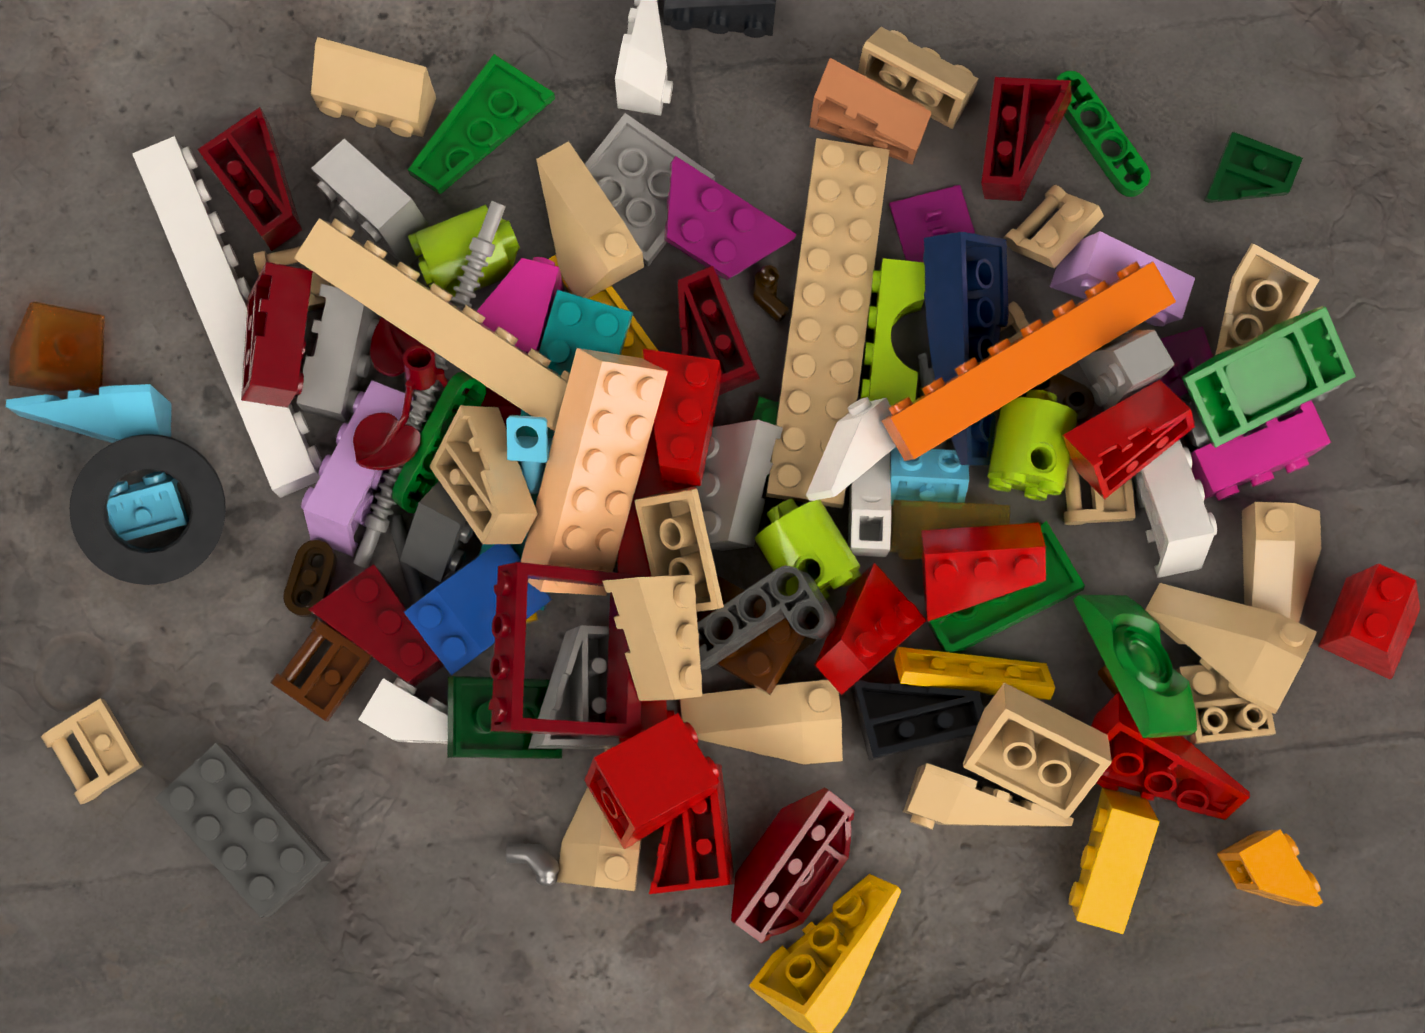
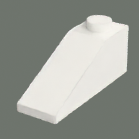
[806,397,896,501]

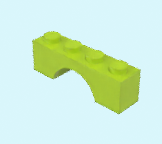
[860,258,925,406]

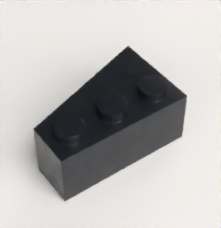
[664,0,776,38]
[851,680,984,761]

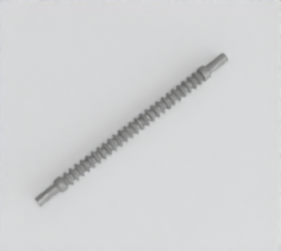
[353,201,506,568]

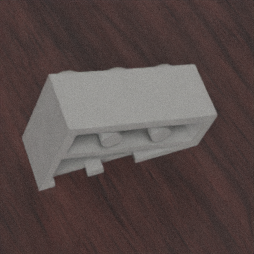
[311,139,430,266]
[1078,330,1174,410]
[694,419,783,551]

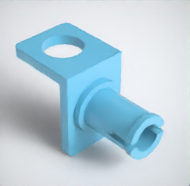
[506,415,553,494]

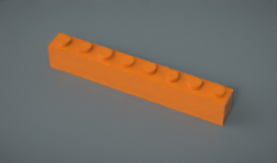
[881,261,1176,461]

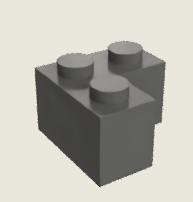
[400,481,474,582]

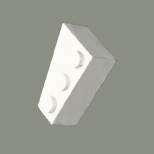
[1132,439,1217,578]

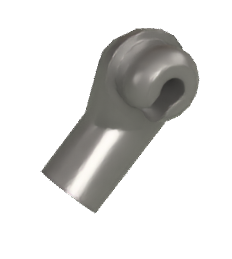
[506,843,559,886]

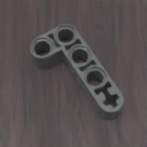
[697,566,835,670]

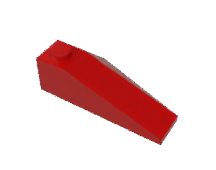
[1091,692,1250,820]

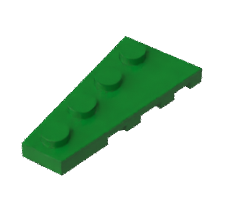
[928,520,1085,653]

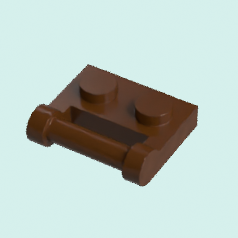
[270,618,373,722]

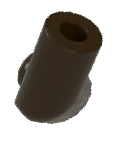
[753,265,790,323]

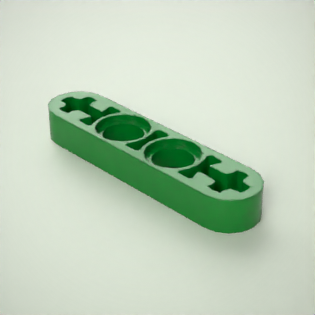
[1056,71,1151,197]
[392,371,486,513]

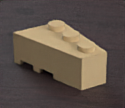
[429,405,538,544]
[603,575,703,701]

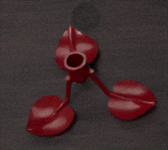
[353,317,522,470]

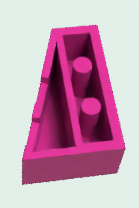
[1191,400,1331,501]

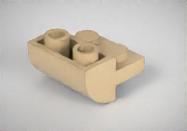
[1176,665,1276,744]

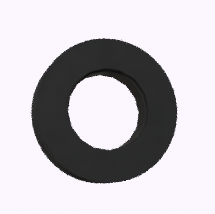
[69,434,226,585]

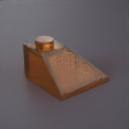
[9,301,105,391]

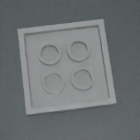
[585,113,715,266]

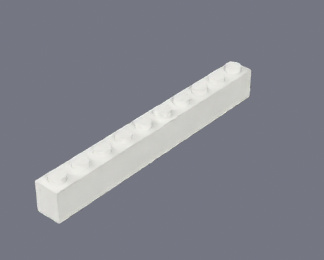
[132,136,322,498]

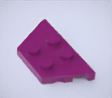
[664,156,797,281]

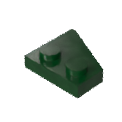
[1204,132,1303,203]

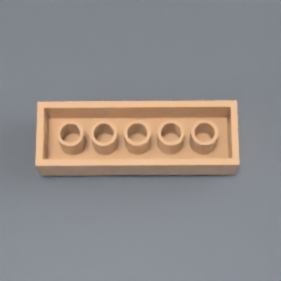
[521,348,668,596]

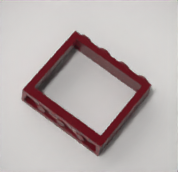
[488,562,645,738]

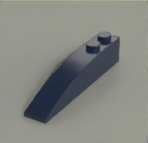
[923,232,1009,466]

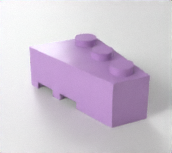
[1050,231,1195,326]

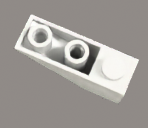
[848,452,891,557]
[358,677,448,744]

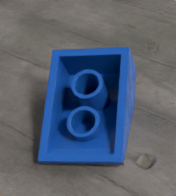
[404,544,553,675]

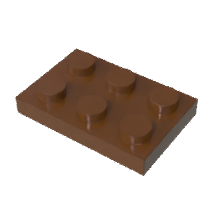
[697,576,810,695]

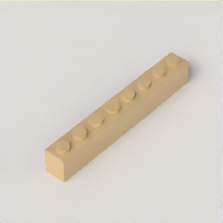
[294,218,570,431]

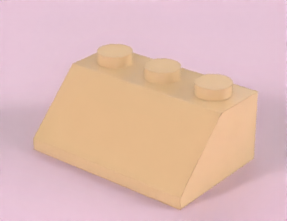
[858,27,979,129]
[311,37,436,137]
[634,486,724,612]
[963,683,1112,819]

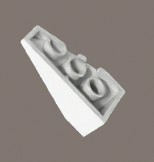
[615,0,673,116]

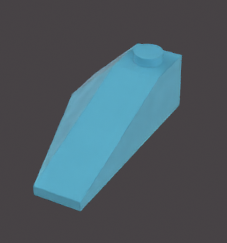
[6,384,171,443]

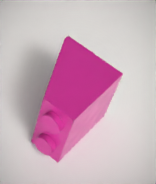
[477,257,564,354]

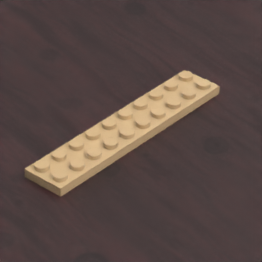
[766,138,889,508]

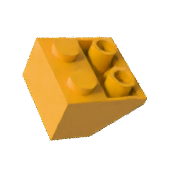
[1217,829,1323,907]

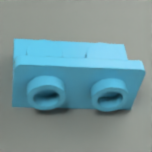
[890,447,969,510]
[107,471,189,541]

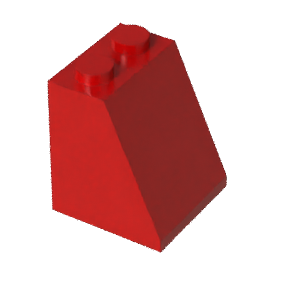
[1318,563,1420,679]
[584,713,720,849]

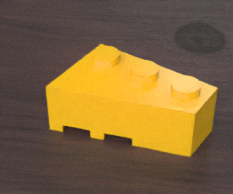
[1069,787,1160,934]

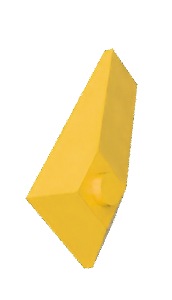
[749,874,901,1033]

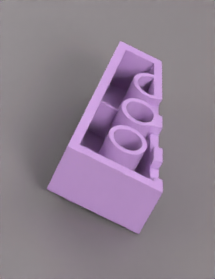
[301,380,414,557]

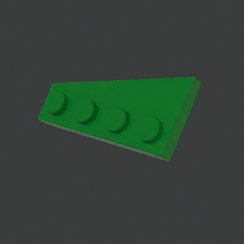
[408,54,555,194]

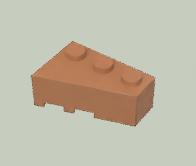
[809,58,932,165]

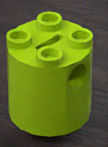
[408,204,520,297]
[987,390,1078,501]
[754,498,862,599]

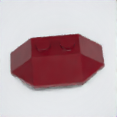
[731,787,855,943]

